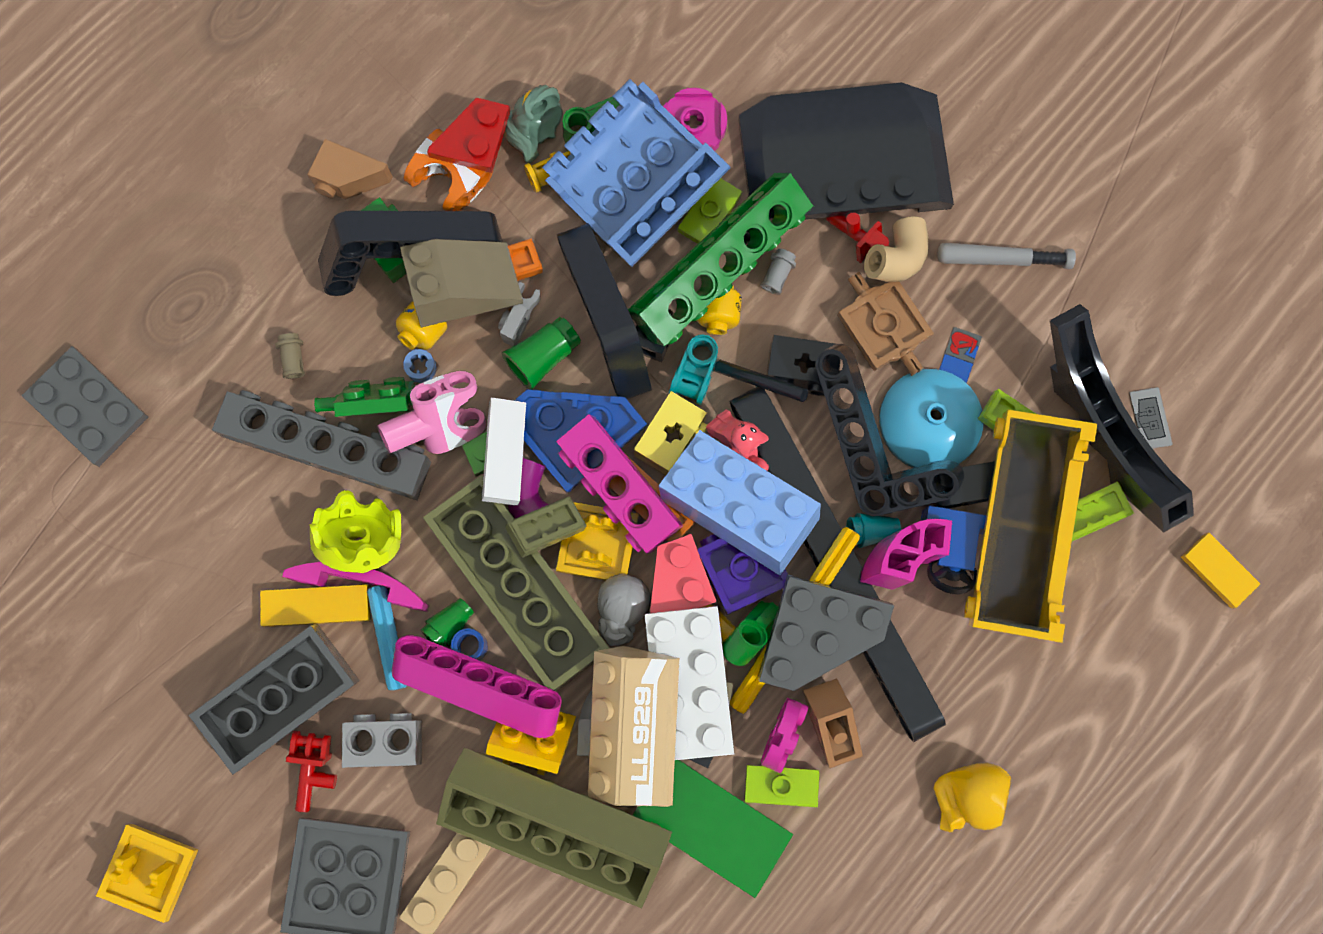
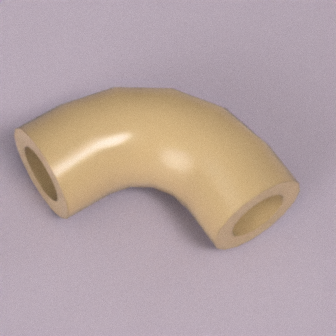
[864,217,928,282]

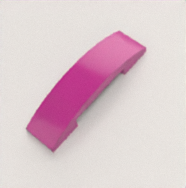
[282,562,429,612]

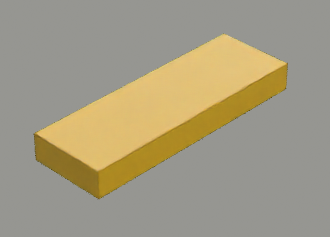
[260,585,370,627]

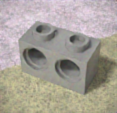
[342,713,422,768]

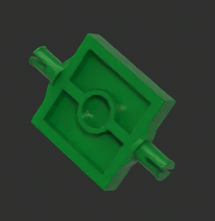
[314,377,415,417]

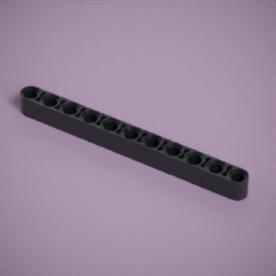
[729,387,946,742]

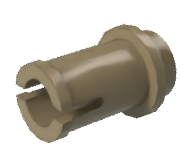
[275,333,305,379]

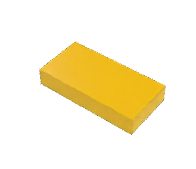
[1181,533,1260,609]

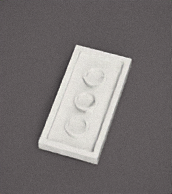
[645,606,734,760]

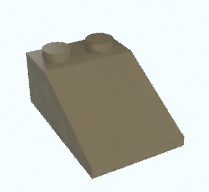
[400,239,523,328]

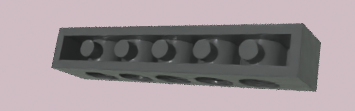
[212,390,431,501]

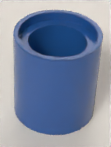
[451,628,488,661]

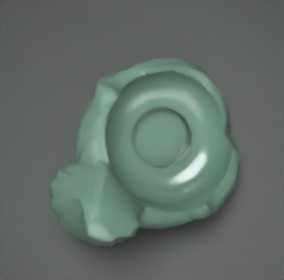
[504,85,563,163]

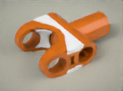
[404,129,493,211]

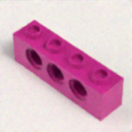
[556,414,683,553]

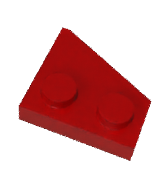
[427,97,510,173]

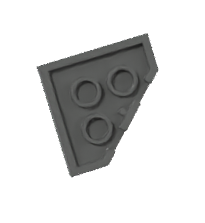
[758,574,894,691]

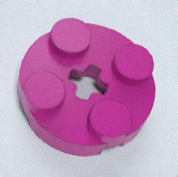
[663,88,727,151]
[761,698,809,774]

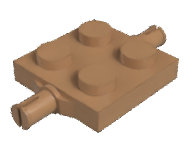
[837,272,934,376]

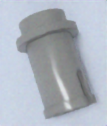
[760,248,796,295]

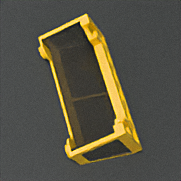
[964,410,1097,643]

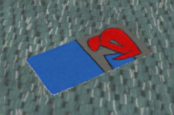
[939,327,982,383]

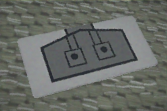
[1130,387,1172,449]

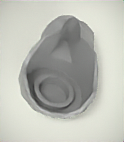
[597,574,651,646]

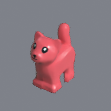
[706,409,769,471]

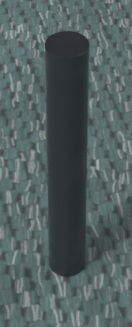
[715,359,808,402]

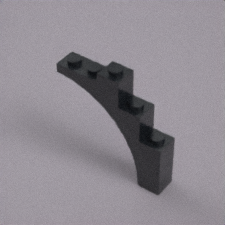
[1049,304,1194,533]

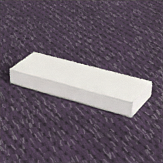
[482,398,526,505]

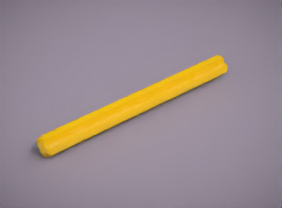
[730,527,860,714]

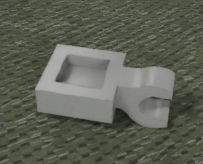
[498,282,541,346]

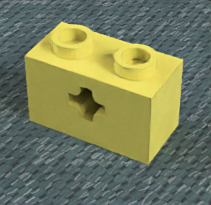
[634,391,707,475]

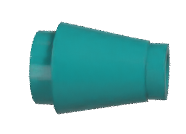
[846,513,901,548]

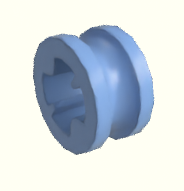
[403,349,437,383]

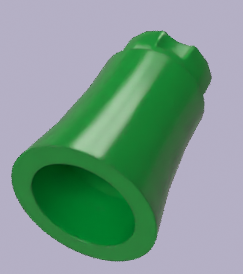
[501,317,581,390]

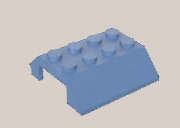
[542,79,730,267]

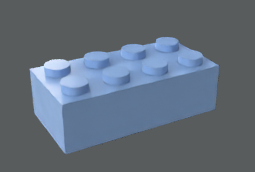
[659,430,821,575]

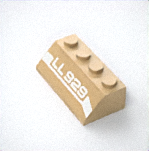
[588,646,680,807]

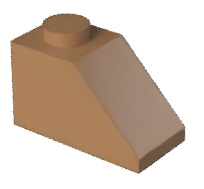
[307,139,393,200]
[803,678,863,769]

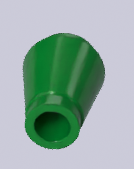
[421,598,474,647]

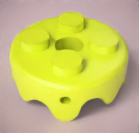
[309,490,401,573]

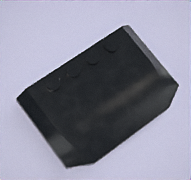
[738,82,954,222]

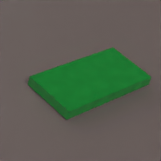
[632,760,794,898]

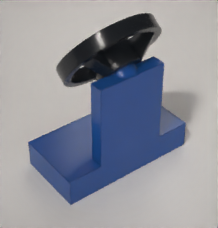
[921,506,998,594]

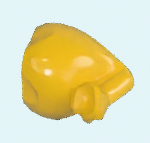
[933,763,1011,833]

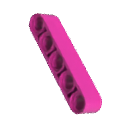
[392,635,562,738]

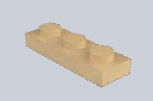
[399,833,492,934]

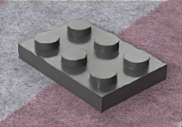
[21,346,149,467]

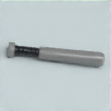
[937,243,1076,269]

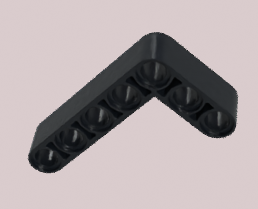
[318,211,503,296]
[557,223,652,399]
[816,344,964,516]

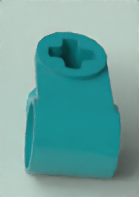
[669,334,718,405]

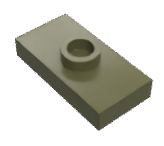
[505,496,586,558]

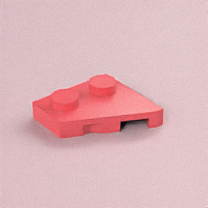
[650,534,716,613]

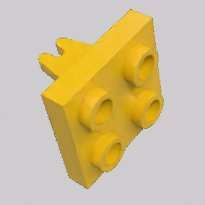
[556,502,639,581]
[486,711,576,776]
[96,824,198,923]

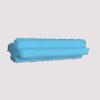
[367,585,407,691]

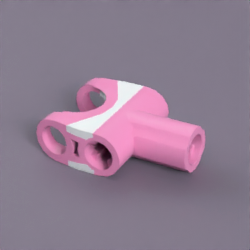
[377,371,486,454]

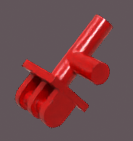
[826,213,889,263]
[285,731,337,812]

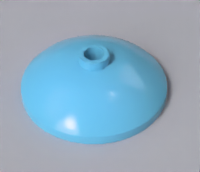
[879,369,984,468]

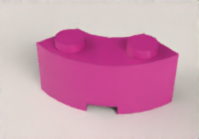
[860,519,952,590]

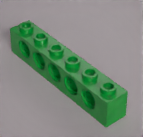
[628,173,813,346]

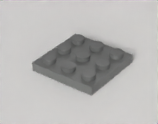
[280,817,410,934]

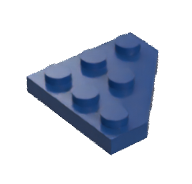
[514,389,648,492]

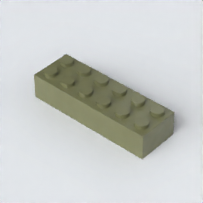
[423,475,609,691]
[436,747,672,909]

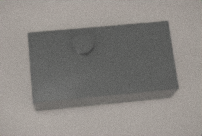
[189,624,360,775]

